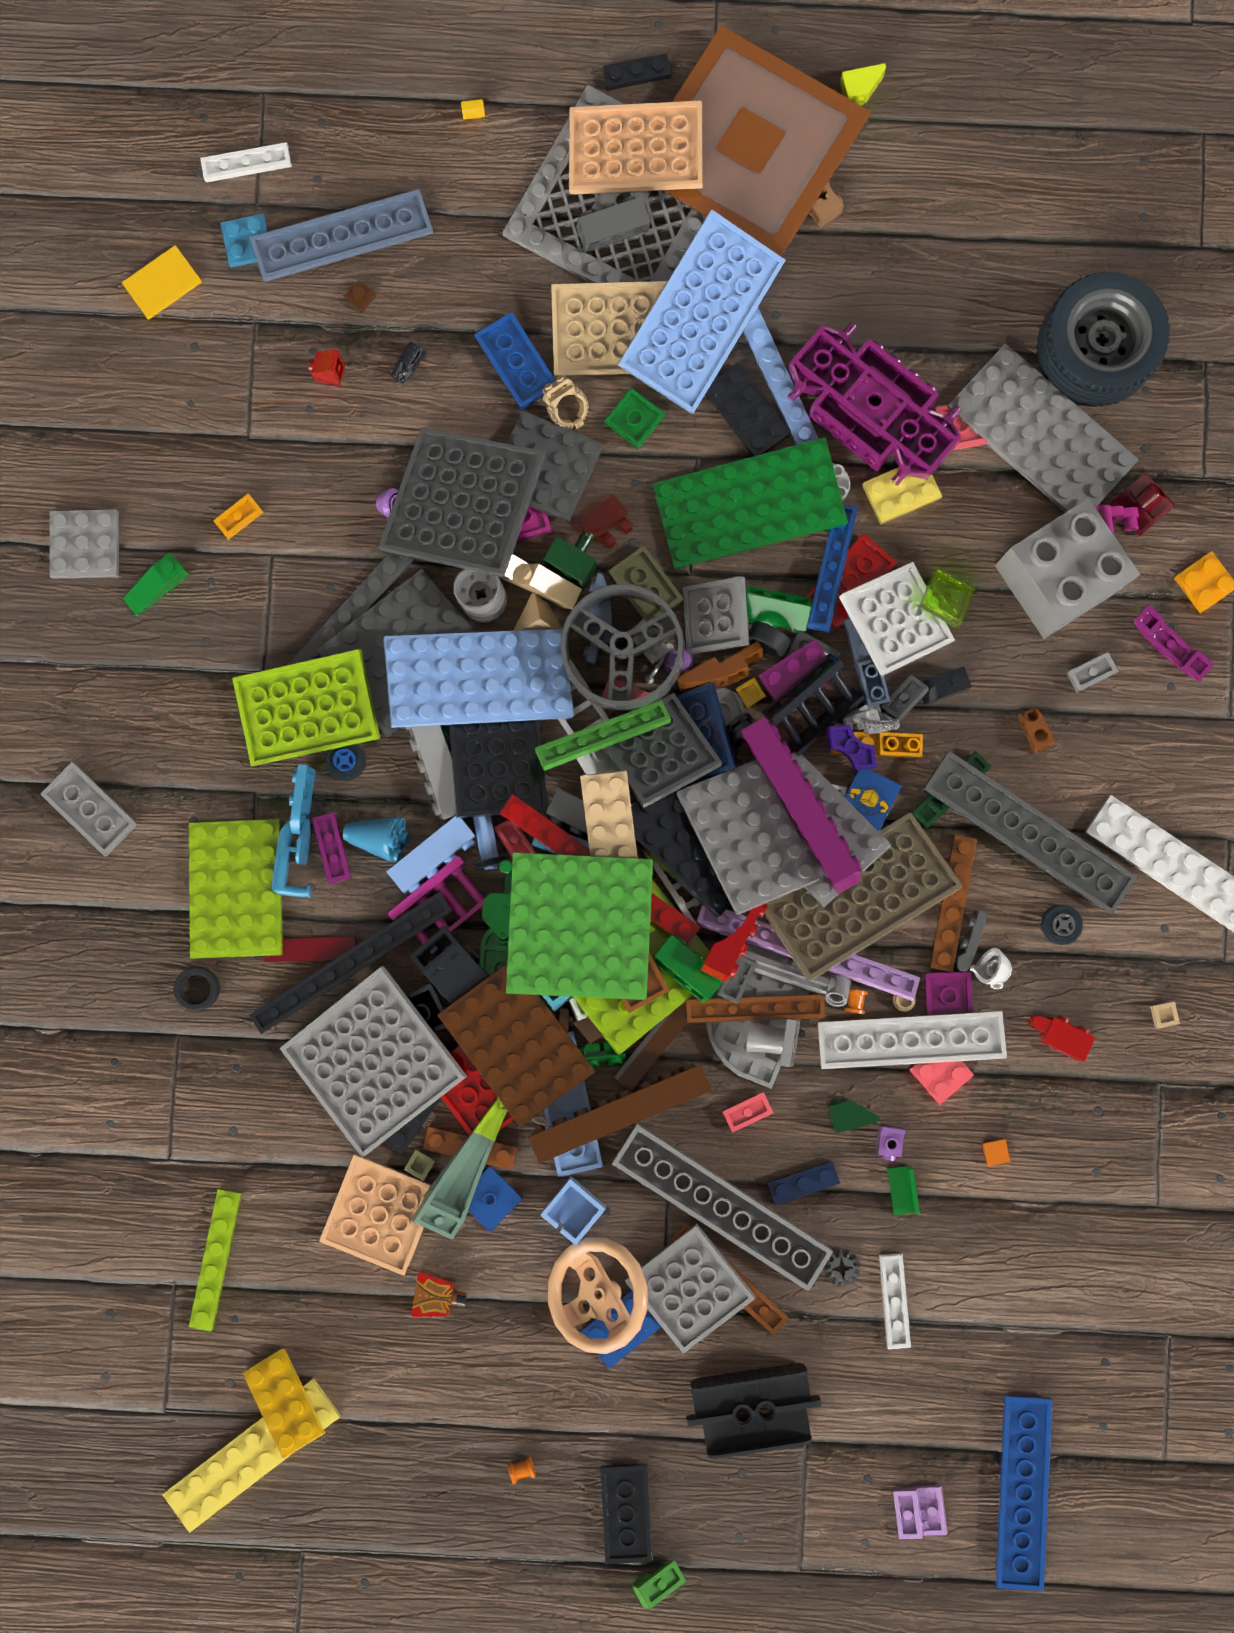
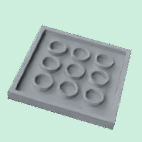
[625,1223,756,1354]

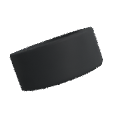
[748,621,791,658]
[173,967,220,1011]

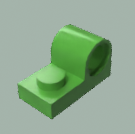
[631,1560,686,1610]

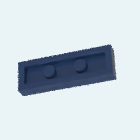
[767,1161,840,1205]

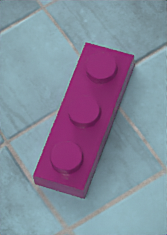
[312,812,352,884]

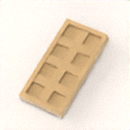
[580,770,638,859]

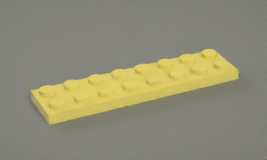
[162,1378,341,1533]

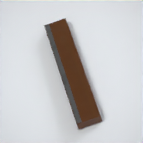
[613,995,697,1091]

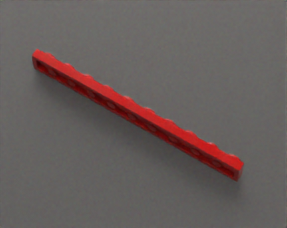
[500,795,700,946]

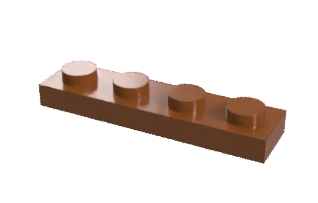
[423,1126,517,1170]

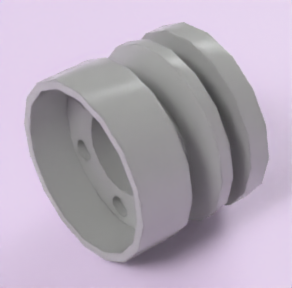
[454,569,507,623]

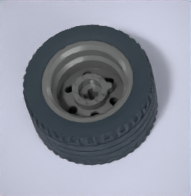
[1036,272,1171,407]

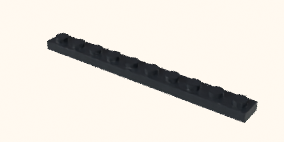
[249,892,453,1034]

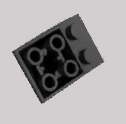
[410,926,489,1004]

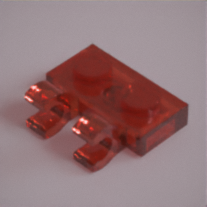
[580,495,633,549]

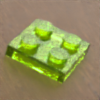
[919,567,975,628]

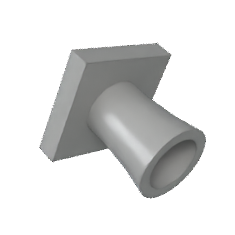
[746,1019,800,1067]

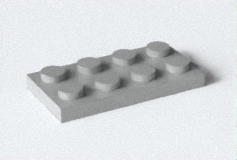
[40,762,138,857]

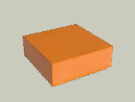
[982,1139,1011,1167]

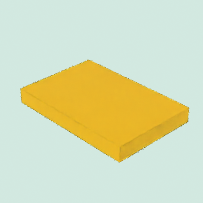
[122,245,202,320]

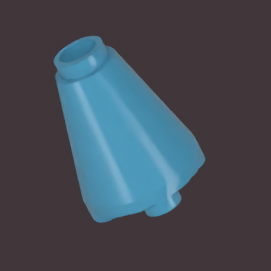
[343,817,410,862]

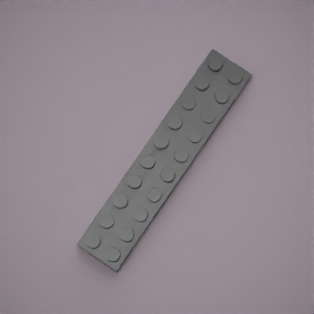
[923,751,1137,915]

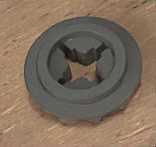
[823,1249,860,1287]

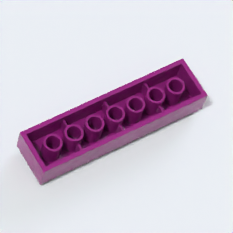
[741,717,863,894]

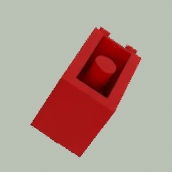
[1028,1015,1096,1062]

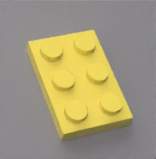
[862,467,942,525]

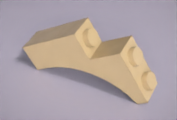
[498,554,582,609]

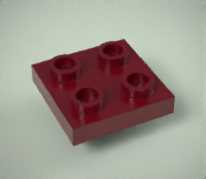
[1110,472,1175,536]

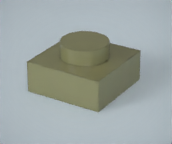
[404,1149,436,1181]

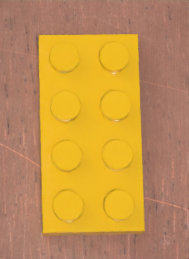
[242,1349,325,1458]

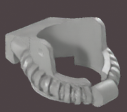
[843,704,900,734]

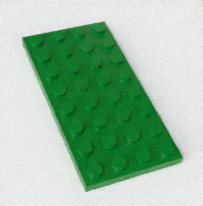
[653,437,848,570]

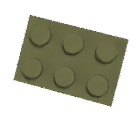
[608,546,684,622]

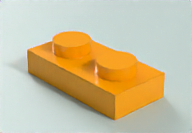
[213,493,264,540]

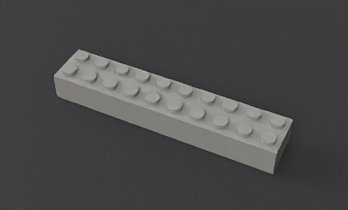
[612,1123,833,1291]

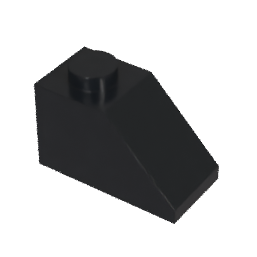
[922,666,972,705]

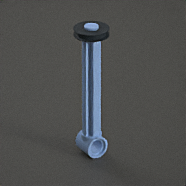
[473,816,507,870]

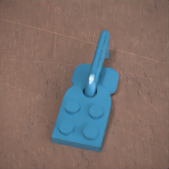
[272,764,316,898]

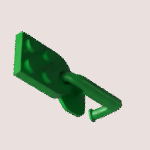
[479,860,512,976]

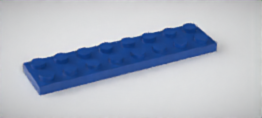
[995,1394,1052,1591]

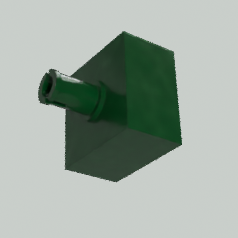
[543,530,597,591]

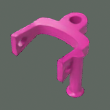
[1094,505,1139,536]

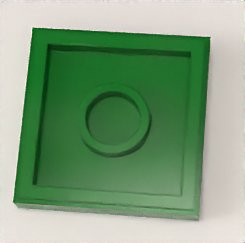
[604,387,666,450]

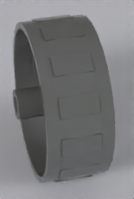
[560,584,685,712]

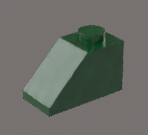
[827,1096,881,1133]

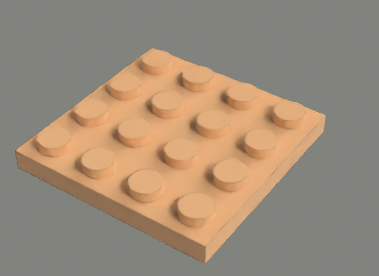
[319,1154,432,1276]

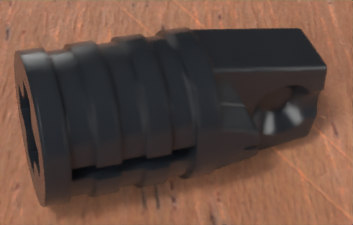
[391,341,426,384]

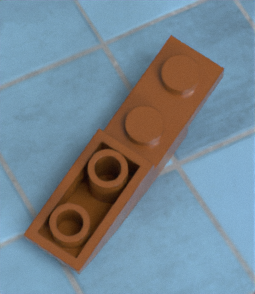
[676,641,763,692]

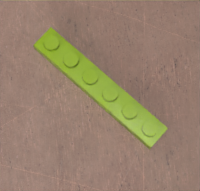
[189,1188,242,1332]

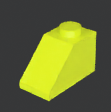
[840,63,886,106]

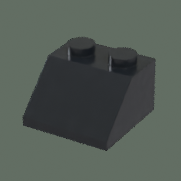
[405,983,446,1033]

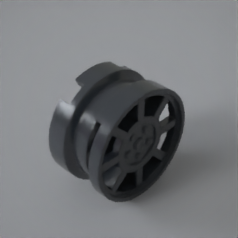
[726,713,753,747]

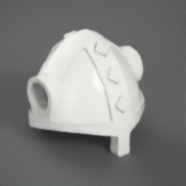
[970,948,1012,989]

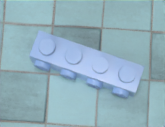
[387,816,476,894]

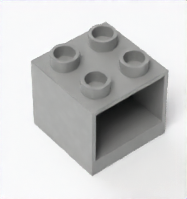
[995,498,1140,639]

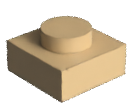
[1150,1001,1180,1029]

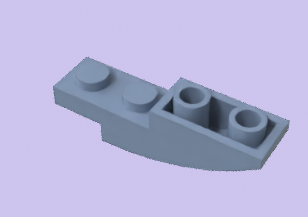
[583,573,612,667]
[844,619,890,707]

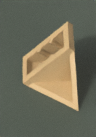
[513,593,562,631]

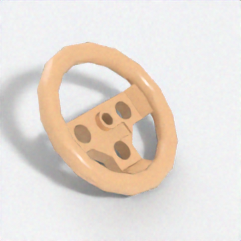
[548,1237,648,1354]

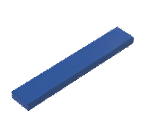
[807,505,858,632]

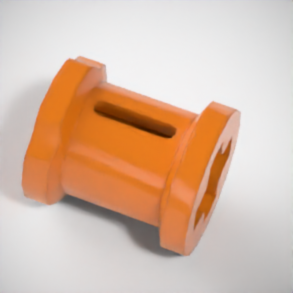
[844,989,868,1014]
[508,1456,536,1484]

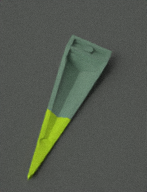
[412,1098,507,1240]

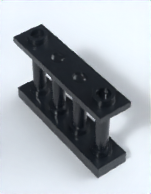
[762,653,866,757]

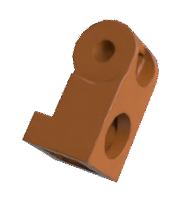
[1018,707,1056,754]

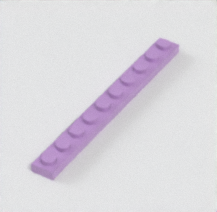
[696,905,920,1001]

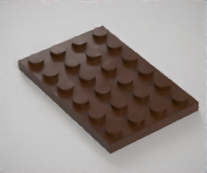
[438,964,595,1127]

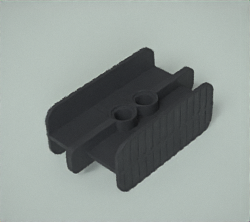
[686,1363,822,1459]

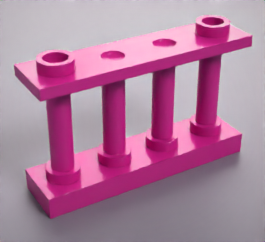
[388,856,486,944]

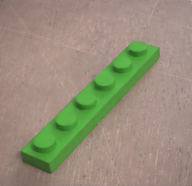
[535,700,671,771]

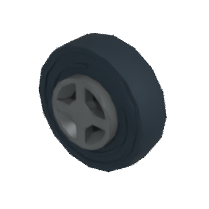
[1041,904,1083,945]

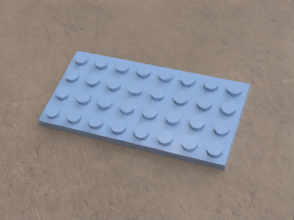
[618,210,786,414]
[384,629,574,728]

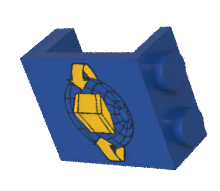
[845,769,902,832]

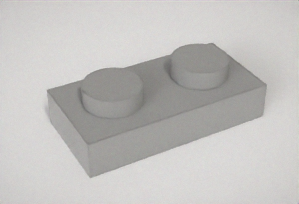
[1067,652,1119,693]

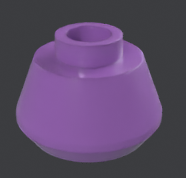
[376,488,398,518]
[663,648,694,678]

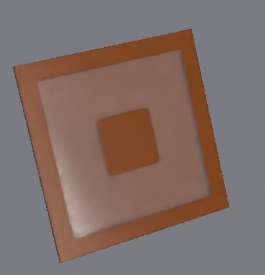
[662,25,872,257]

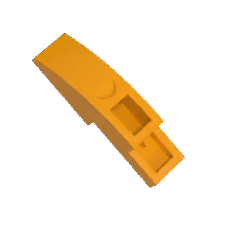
[831,732,923,758]

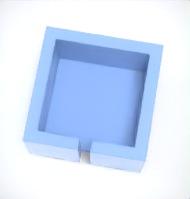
[540,1176,606,1245]

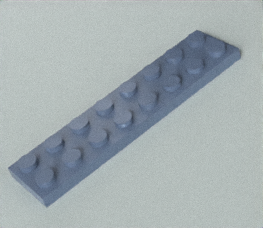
[249,189,433,282]

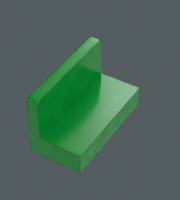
[886,1165,920,1215]

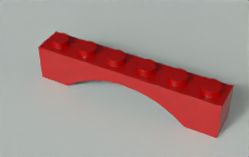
[701,904,768,983]

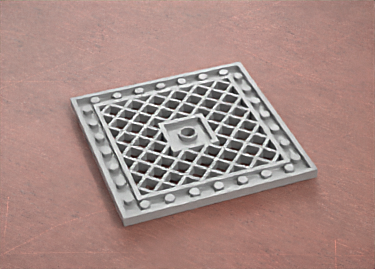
[502,85,706,283]

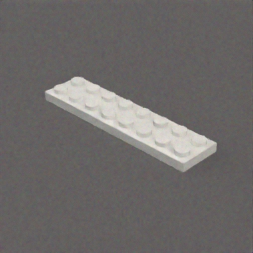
[1084,795,1234,932]
[818,1011,1007,1069]

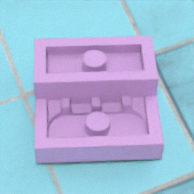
[893,1484,948,1539]

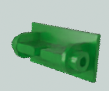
[579,1042,626,1068]

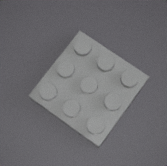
[50,509,119,579]
[683,576,749,654]

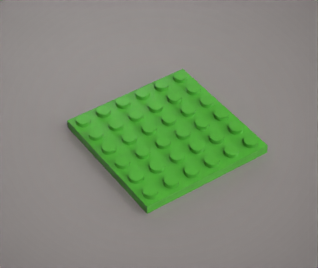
[506,853,653,1000]

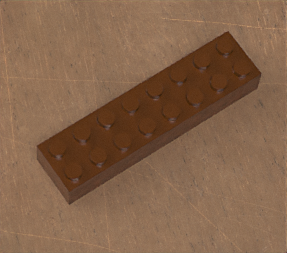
[527,1062,712,1164]

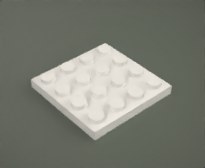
[839,562,955,677]

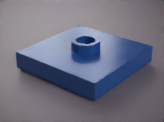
[468,1166,523,1232]

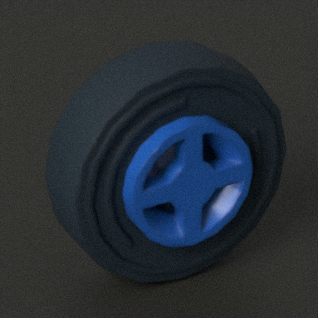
[325,744,366,781]

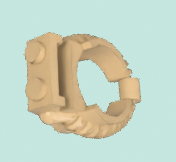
[542,375,589,430]

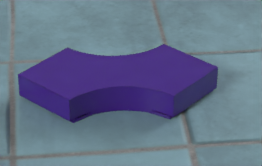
[826,725,877,771]

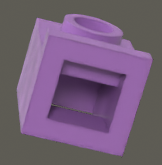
[876,1125,905,1161]

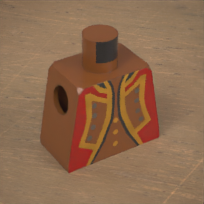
[411,1268,467,1317]

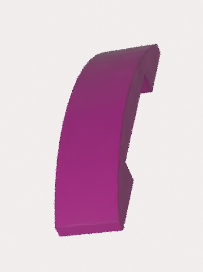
[1133,604,1214,682]

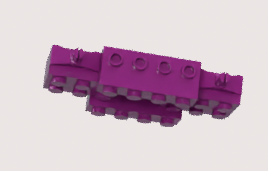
[787,322,961,486]

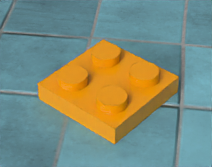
[1174,551,1234,614]

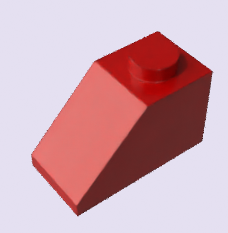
[309,349,345,386]

